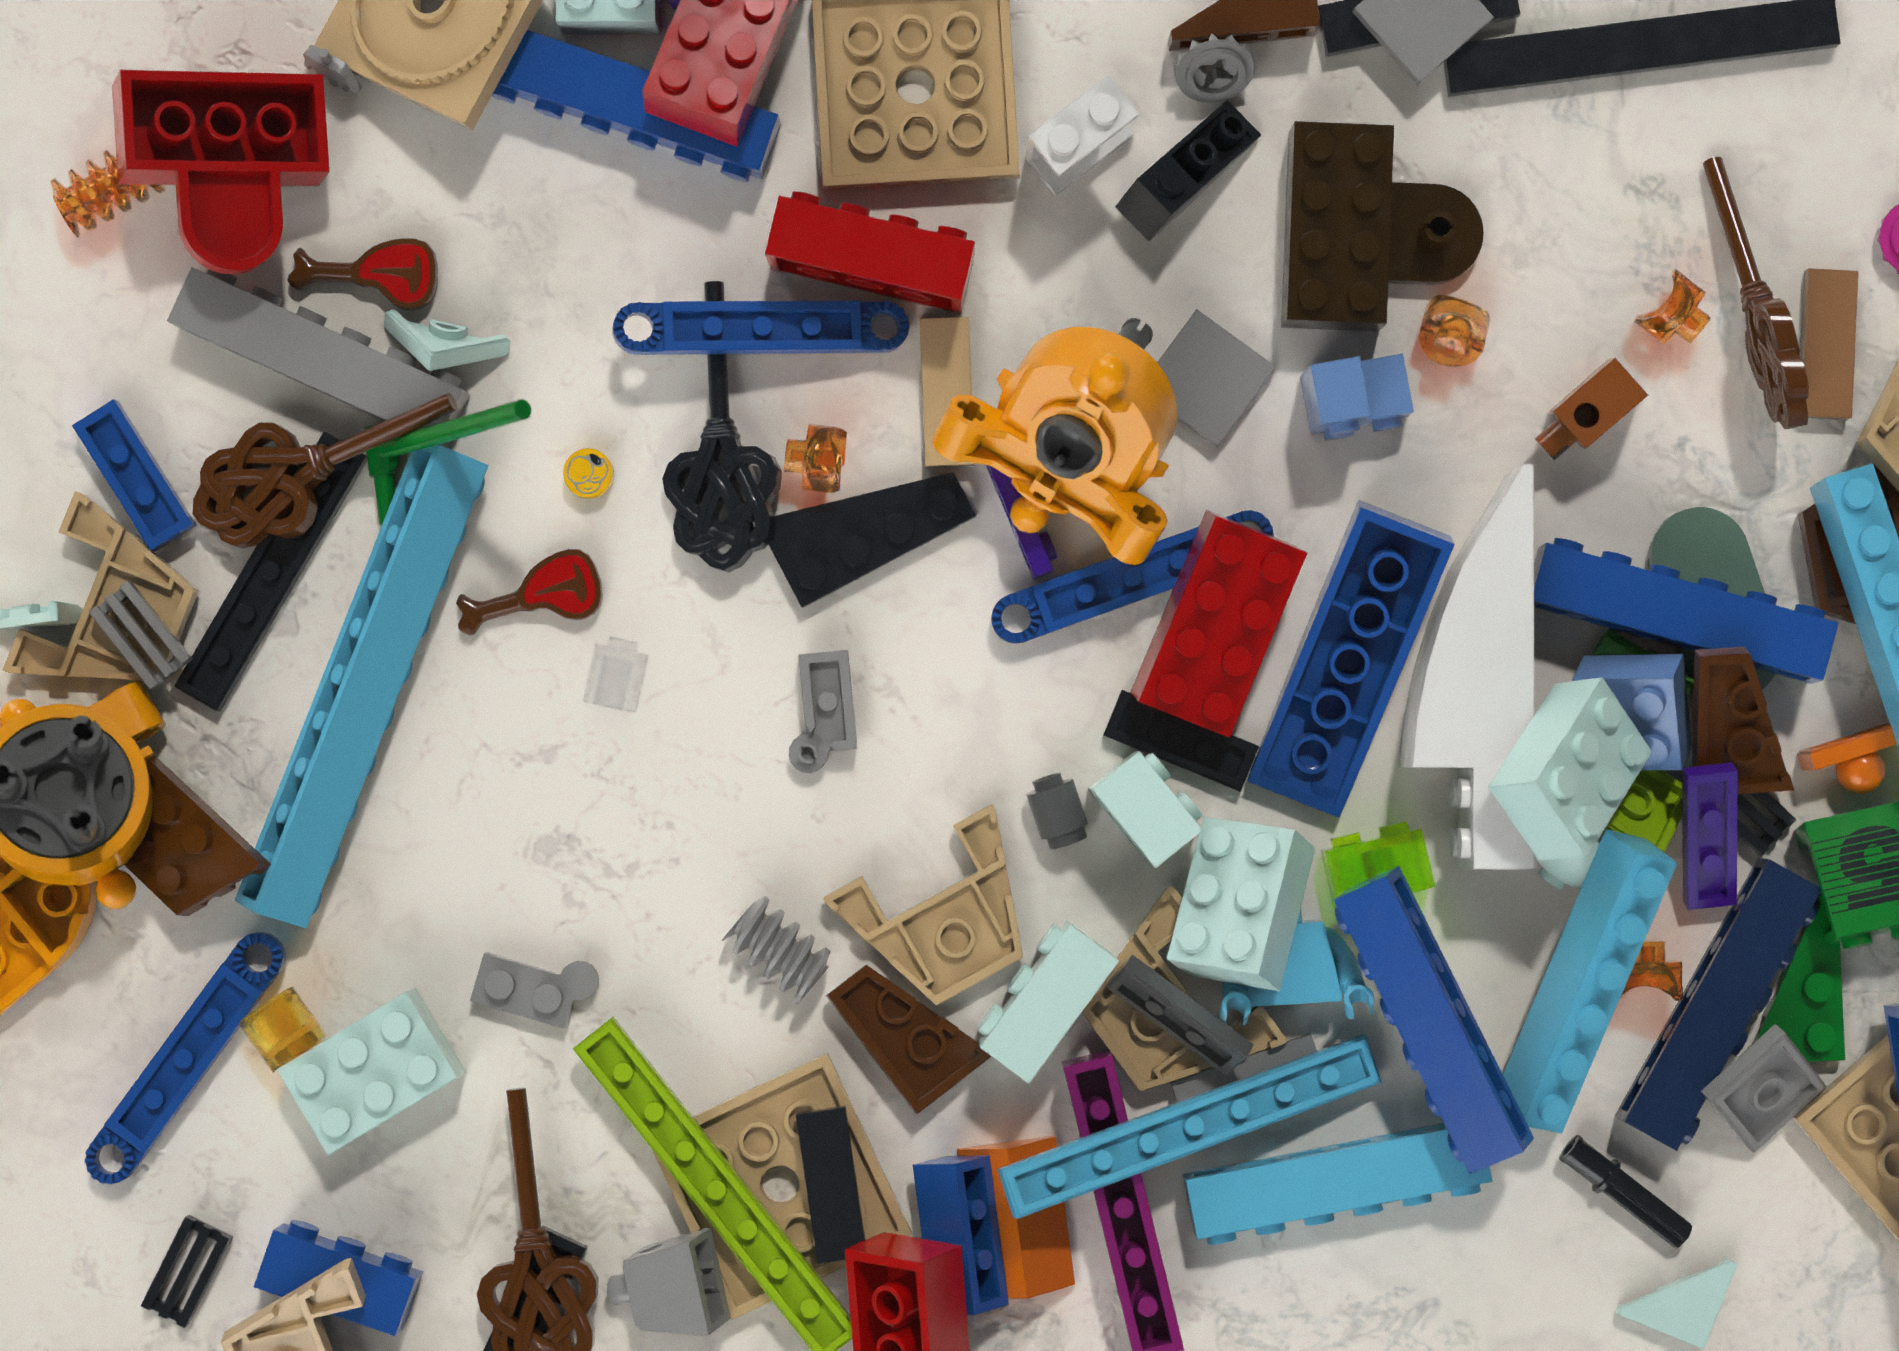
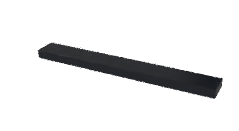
[1444,0,1841,97]

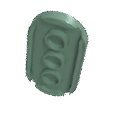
[1648,507,1775,689]

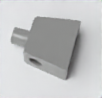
[607,1227,731,1336]

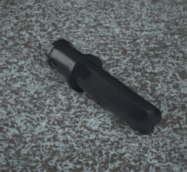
[1559,1135,1692,1248]

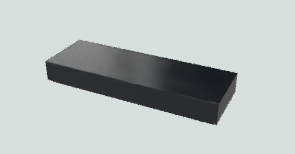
[1103,690,1259,792]
[796,1105,866,1264]

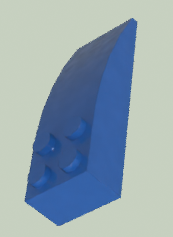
[1247,500,1455,818]

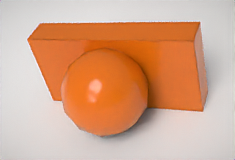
[1797,723,1897,794]

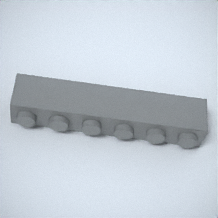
[167,267,470,447]

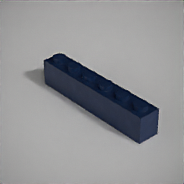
[1614,858,1821,1151]

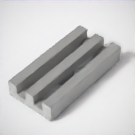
[88,580,193,690]

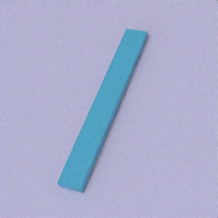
[997,1035,1382,1219]

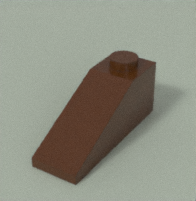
[1168,0,1320,51]

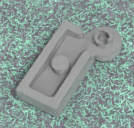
[789,650,858,773]
[470,952,600,1029]

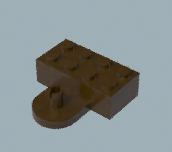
[1281,121,1484,332]

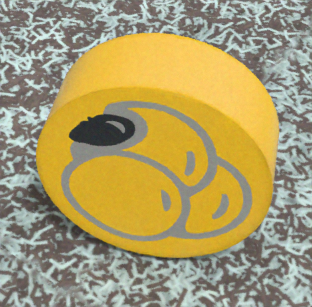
[563,448,614,499]

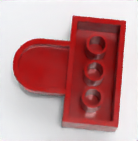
[112,70,330,274]

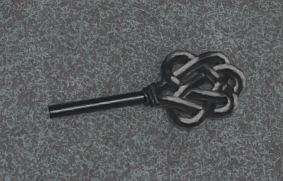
[662,281,782,572]

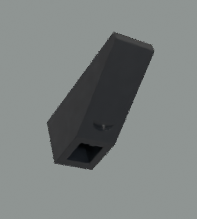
[1115,100,1261,242]

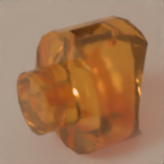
[1633,269,1711,345]
[1419,295,1490,367]
[784,424,847,493]
[1620,940,1683,1001]

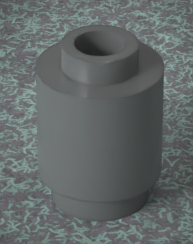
[1026,772,1088,850]

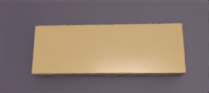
[919,317,975,468]

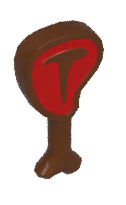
[287,238,438,311]
[456,549,603,636]

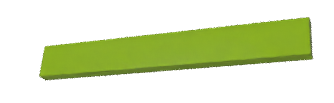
[573,1016,852,1351]

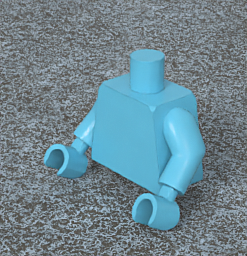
[1218,909,1374,1026]

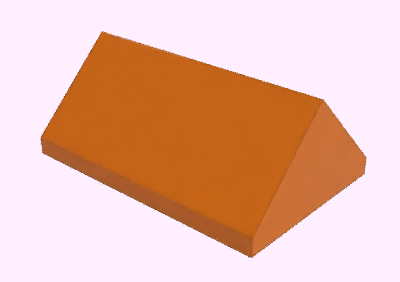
[957,1135,1075,1299]

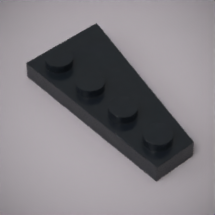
[768,472,976,609]

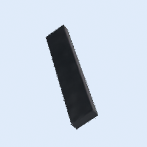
[174,431,367,712]

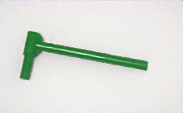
[363,399,531,526]

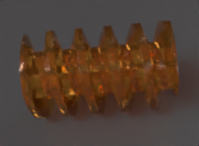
[50,150,166,238]

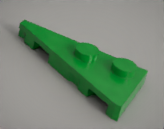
[1748,892,1845,1062]

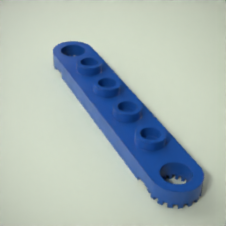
[612,301,910,355]
[991,510,1274,644]
[84,932,286,1184]

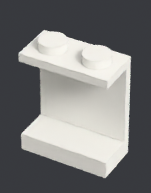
[1025,74,1139,197]

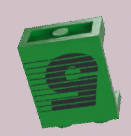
[1794,801,1899,950]

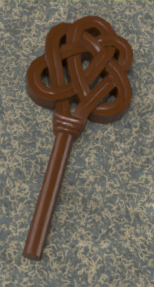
[1703,157,1809,429]
[193,393,458,549]
[476,1088,599,1351]

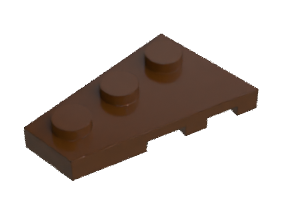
[1691,647,1794,794]
[825,965,991,1114]

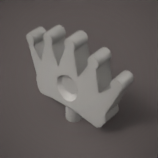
[303,45,362,95]

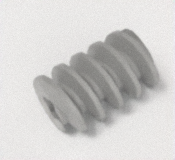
[721,896,831,1005]

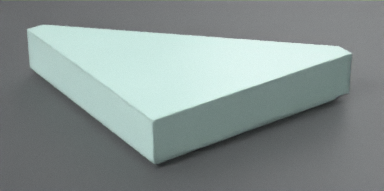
[384,309,510,371]
[0,601,82,630]
[1615,1259,1738,1349]

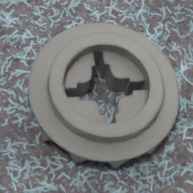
[1174,33,1254,103]

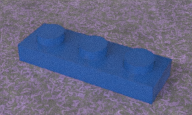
[72,399,197,552]

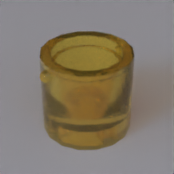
[239,986,327,1073]

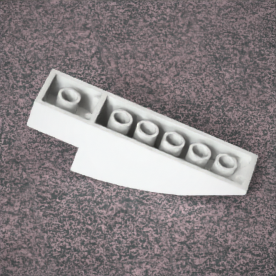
[1399,464,1535,870]

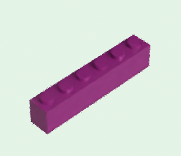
[1061,1050,1184,1351]

